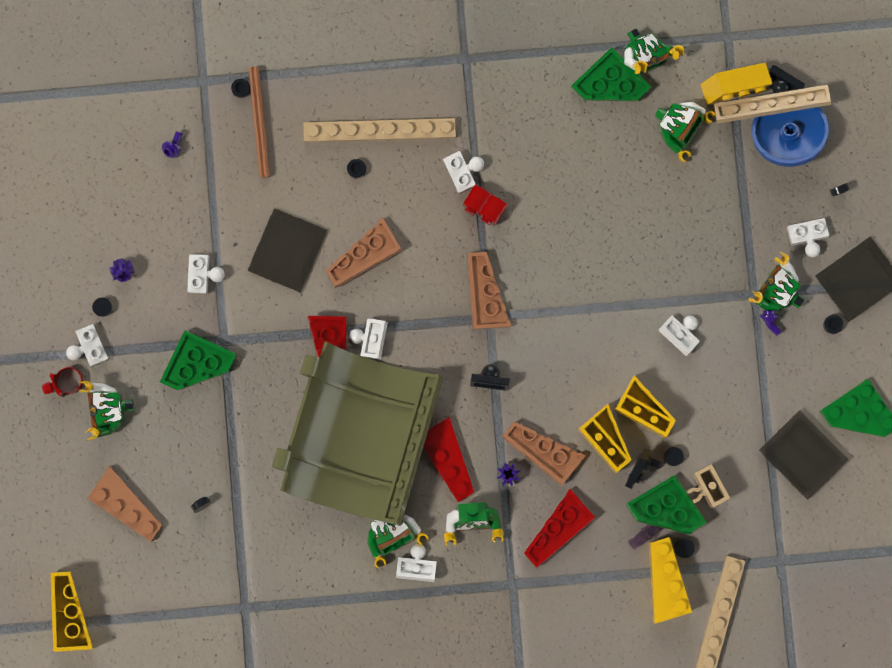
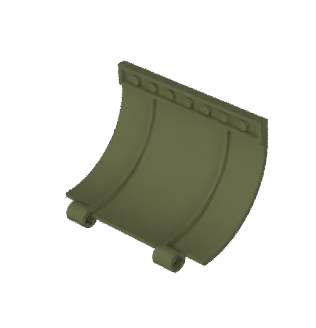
[272,342,444,526]

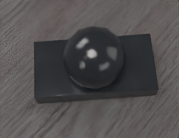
[769,65,805,93]
[470,364,510,391]

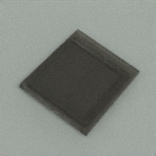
[248,208,327,293]
[815,236,892,322]
[759,410,849,500]

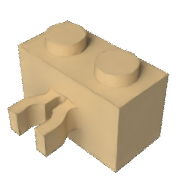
[687,464,730,508]

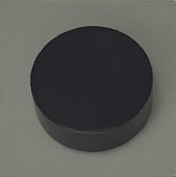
[231,78,251,98]
[347,159,366,179]
[829,183,849,197]
[92,297,112,317]
[823,315,843,334]
[664,447,684,466]
[191,497,211,513]
[674,539,694,558]

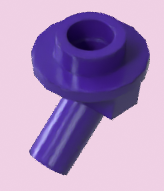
[162,131,183,158]
[760,310,782,336]

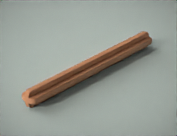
[249,67,270,178]

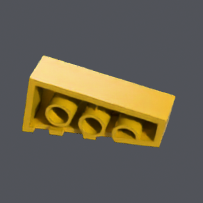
[648,537,692,624]
[50,571,93,652]

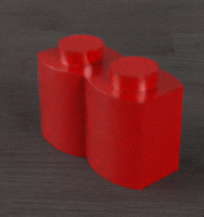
[463,185,508,226]

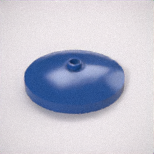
[752,107,829,167]

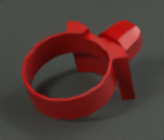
[42,367,83,397]

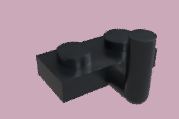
[625,448,662,489]

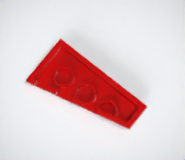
[307,316,346,358]
[423,417,474,502]
[524,489,595,568]

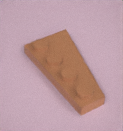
[326,217,402,288]
[467,252,511,330]
[502,421,586,486]
[88,466,163,542]

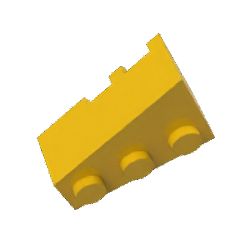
[700,62,772,105]
[614,375,676,438]
[578,404,631,473]

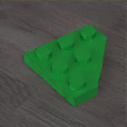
[571,47,651,102]
[160,330,237,391]
[819,379,892,437]
[626,475,707,534]

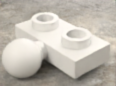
[443,151,484,194]
[787,218,829,257]
[187,254,225,294]
[658,316,700,356]
[349,318,388,360]
[66,324,108,367]
[396,544,437,582]

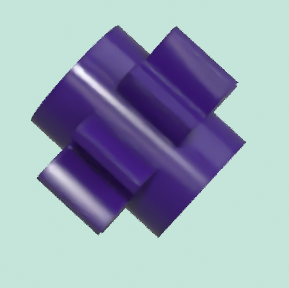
[109,258,135,282]
[497,463,520,486]

